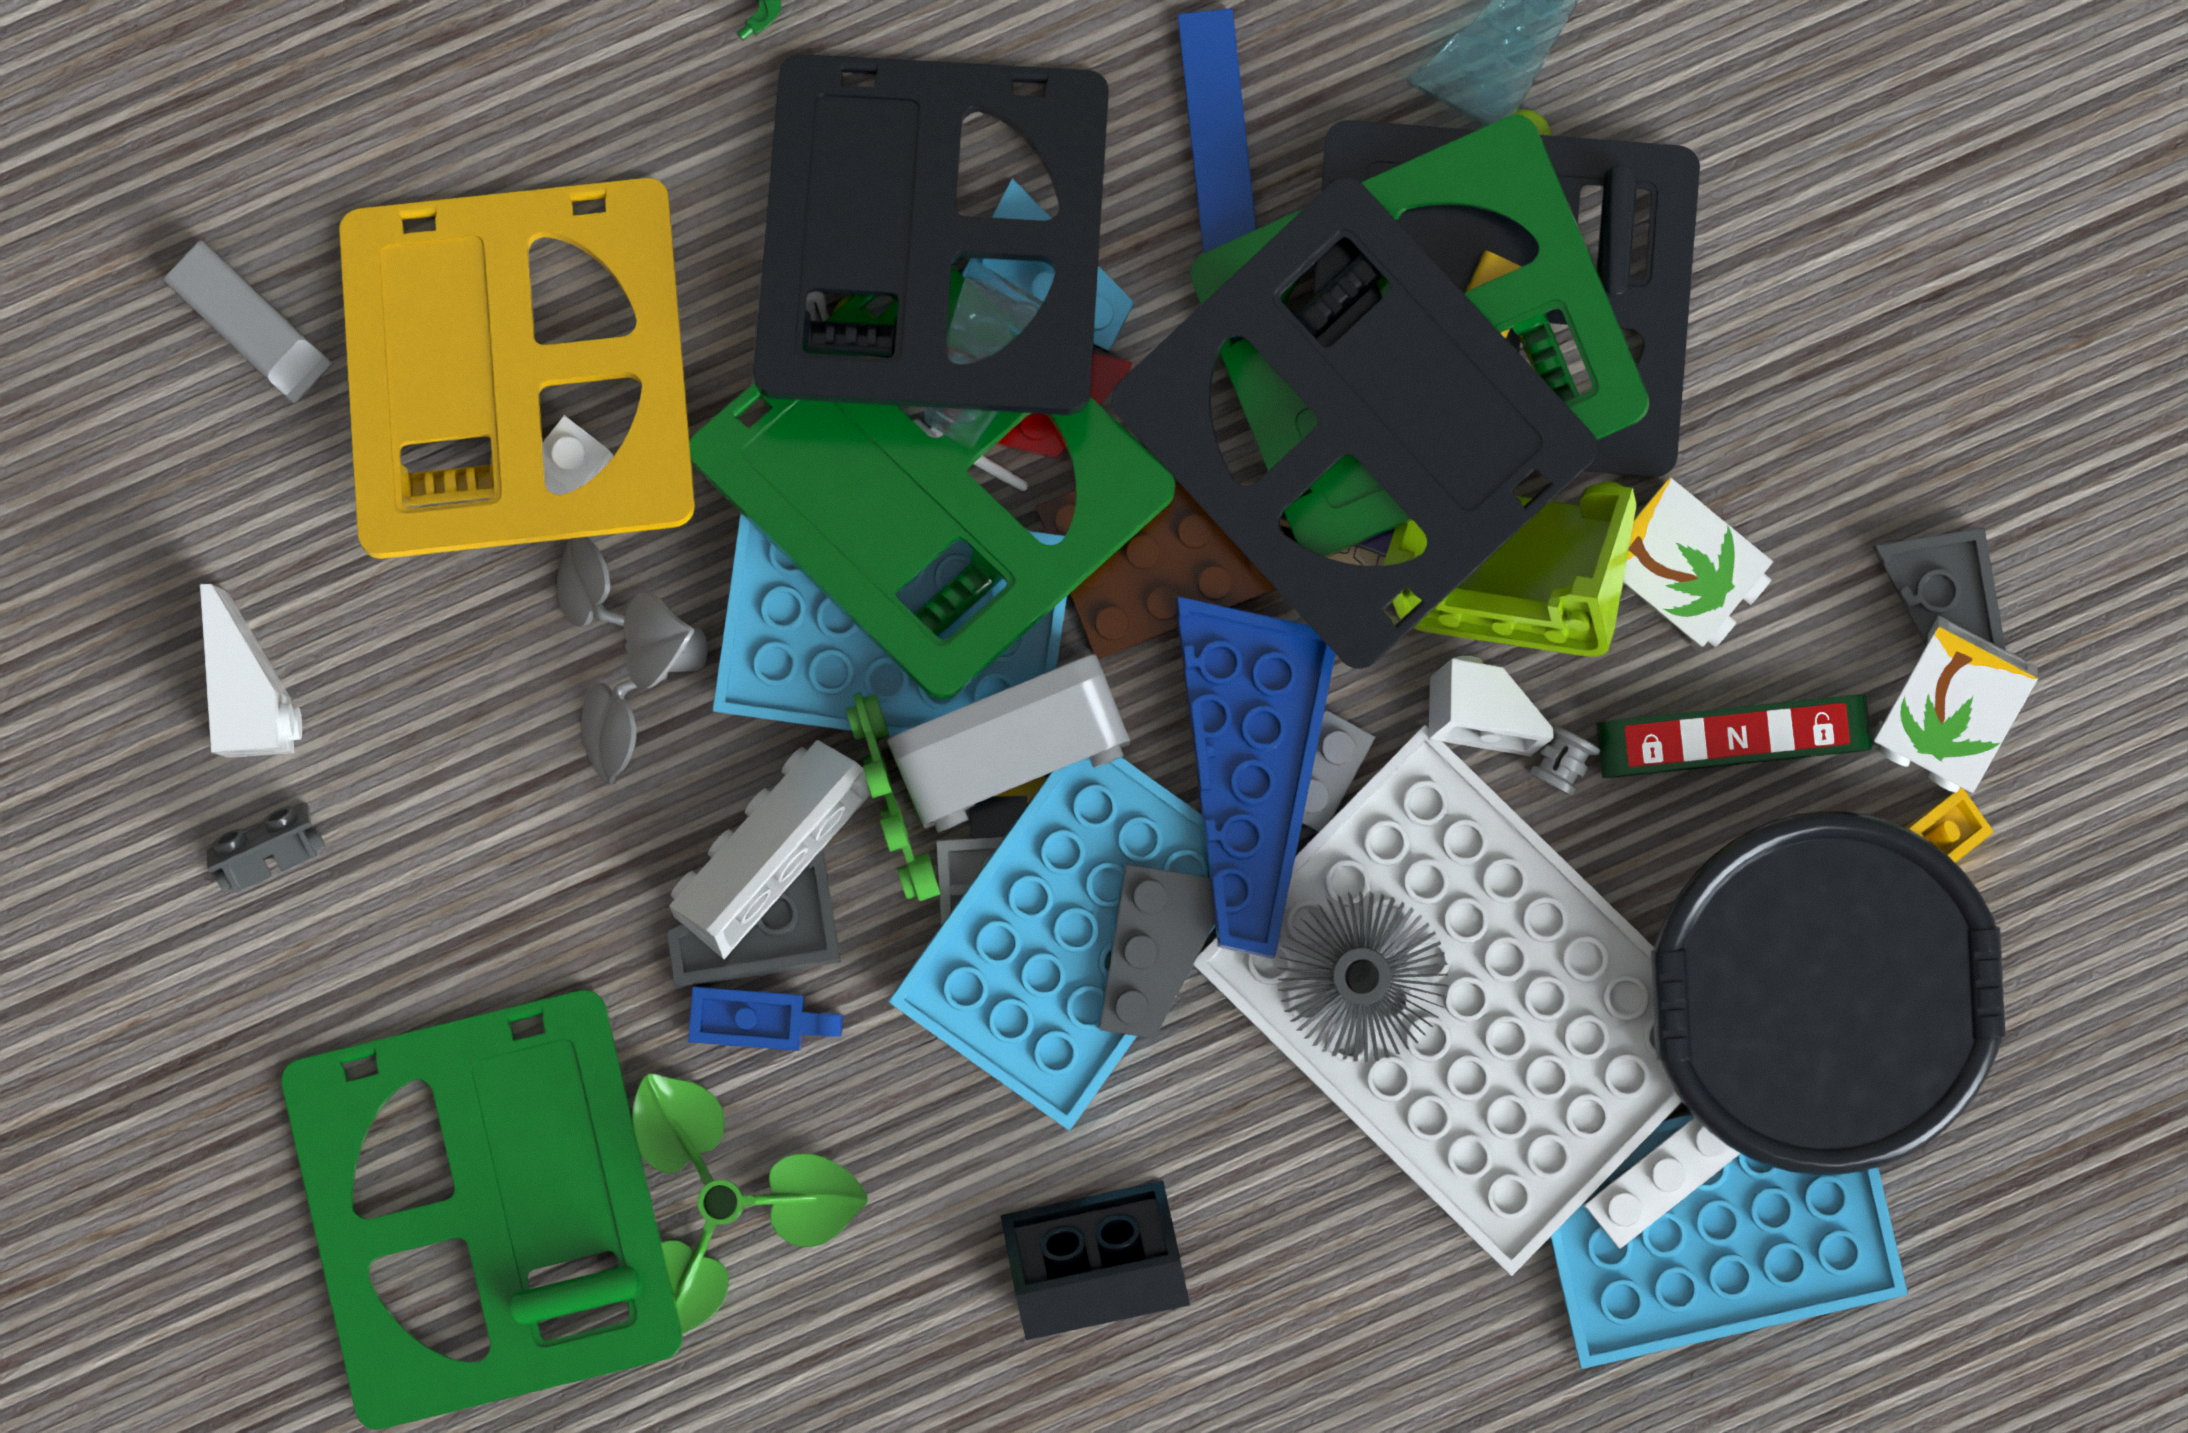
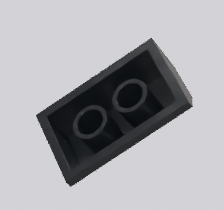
[1000,1180,1190,1340]

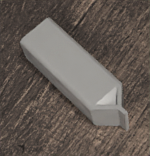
[164,240,333,404]

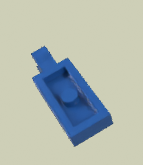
[688,987,843,1051]

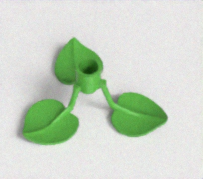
[633,1073,868,1334]

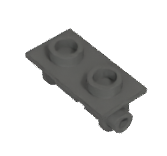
[207,804,325,893]

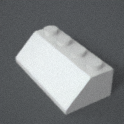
[669,740,871,959]

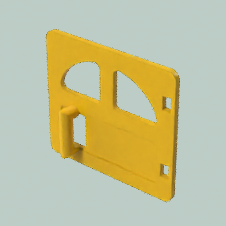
[339,178,695,559]

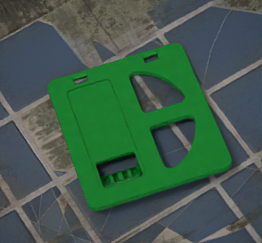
[1190,115,1649,557]
[689,266,1175,699]
[281,990,683,1430]

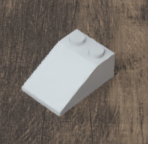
[200,584,302,758]

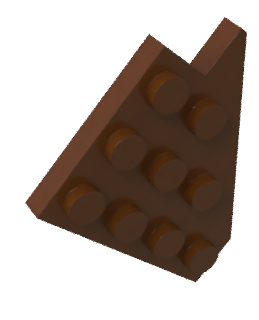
[1035,481,1284,660]

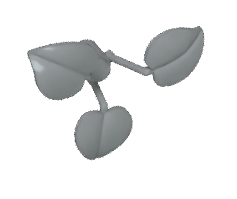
[557,537,708,784]

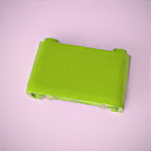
[1383,481,1636,657]

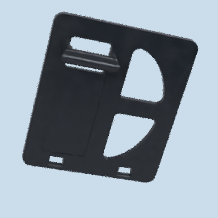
[754,54,1109,415]
[1313,120,1700,477]
[1111,177,1598,669]

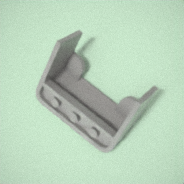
[887,654,1130,832]

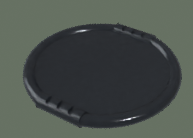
[1651,811,2006,1175]

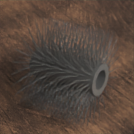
[1277,892,1449,1062]

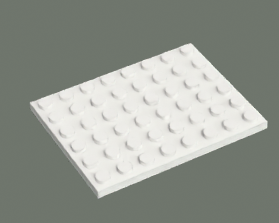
[1193,725,1682,1276]

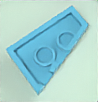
[962,178,1134,354]

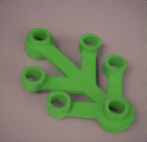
[845,692,941,901]

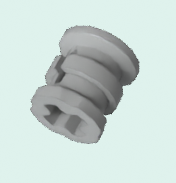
[1529,724,1600,797]

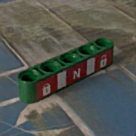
[1596,694,1873,778]

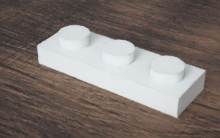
[1584,1117,1741,1249]

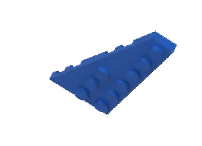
[1175,597,1335,959]

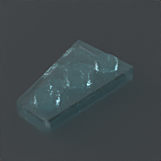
[1407,0,1579,126]
[924,258,1043,450]

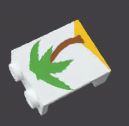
[1623,477,1773,651]
[1874,615,2038,793]

